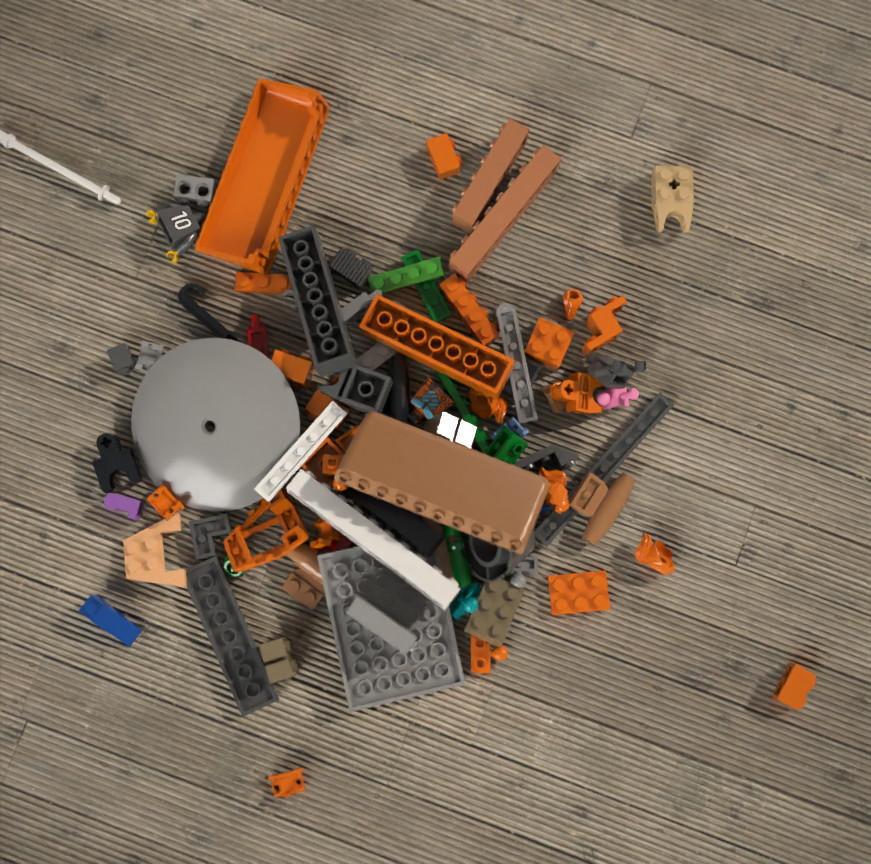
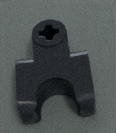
[93,433,142,494]

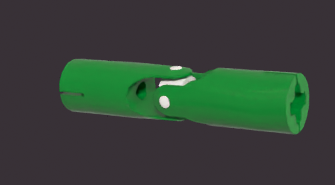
[441,523,473,587]

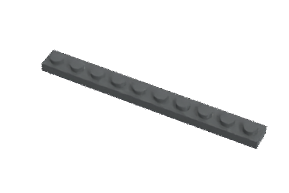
[534,392,674,547]

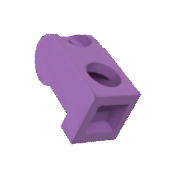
[104,493,144,520]

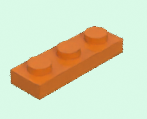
[235,272,292,295]

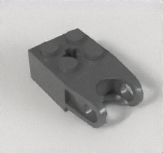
[317,365,393,414]

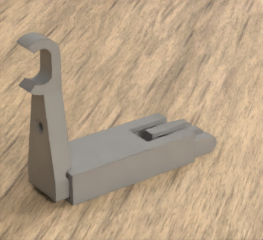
[282,290,383,327]

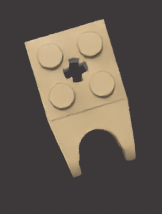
[651,166,694,233]

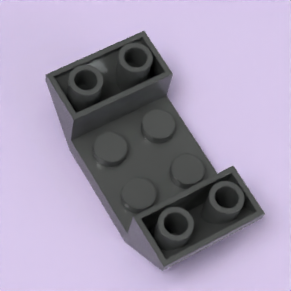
[514,445,579,471]

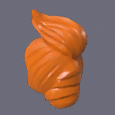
[468,388,508,425]
[538,468,569,513]
[634,533,675,575]

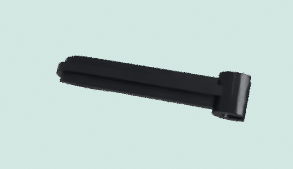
[178,284,238,341]

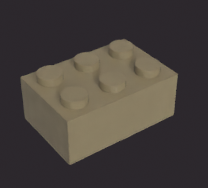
[464,579,525,647]

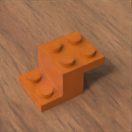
[581,295,627,357]

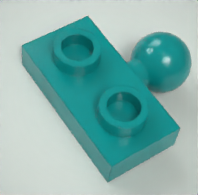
[449,582,482,620]

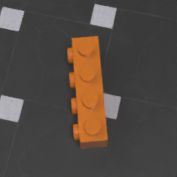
[439,274,500,346]

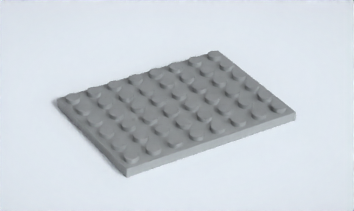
[317,537,465,712]

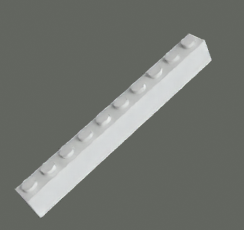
[286,469,460,611]

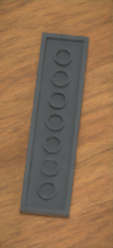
[186,556,280,717]

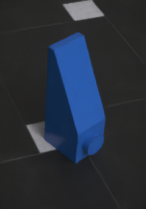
[79,595,143,646]

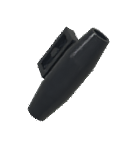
[359,355,410,424]

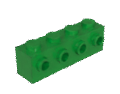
[484,426,528,465]

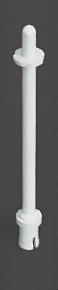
[0,130,121,204]

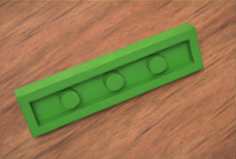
[368,257,445,294]

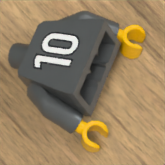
[146,202,205,263]

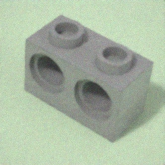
[173,174,217,208]

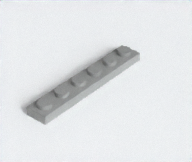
[496,307,538,424]

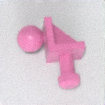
[596,387,639,410]

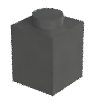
[106,343,136,375]

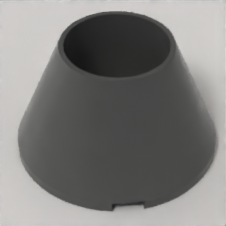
[461,529,535,582]

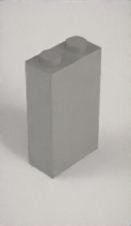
[344,593,417,655]

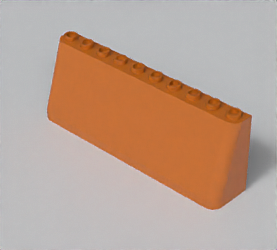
[195,78,329,275]

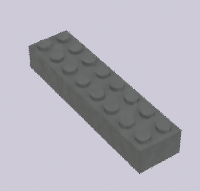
[278,225,358,378]

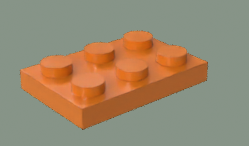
[547,570,610,615]

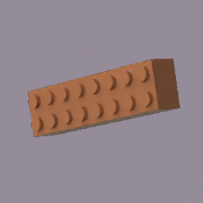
[448,145,561,285]

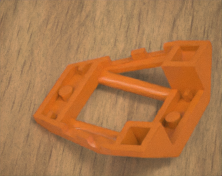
[223,488,309,572]

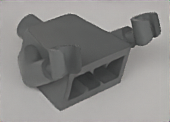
[585,353,646,388]

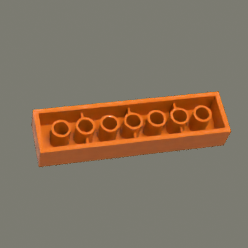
[359,294,515,400]

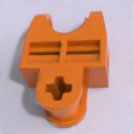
[550,372,604,415]

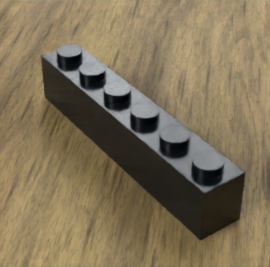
[337,486,444,558]

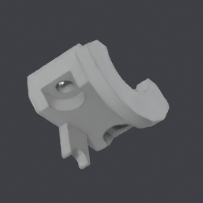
[135,340,164,372]

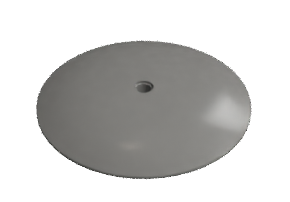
[131,338,300,512]

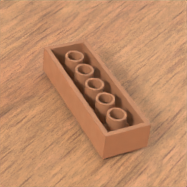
[451,118,530,235]

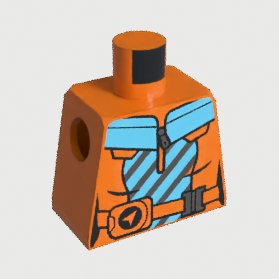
[408,377,454,425]

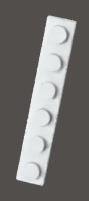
[254,401,347,502]

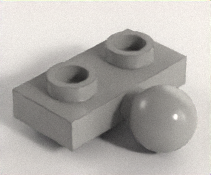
[507,557,538,589]

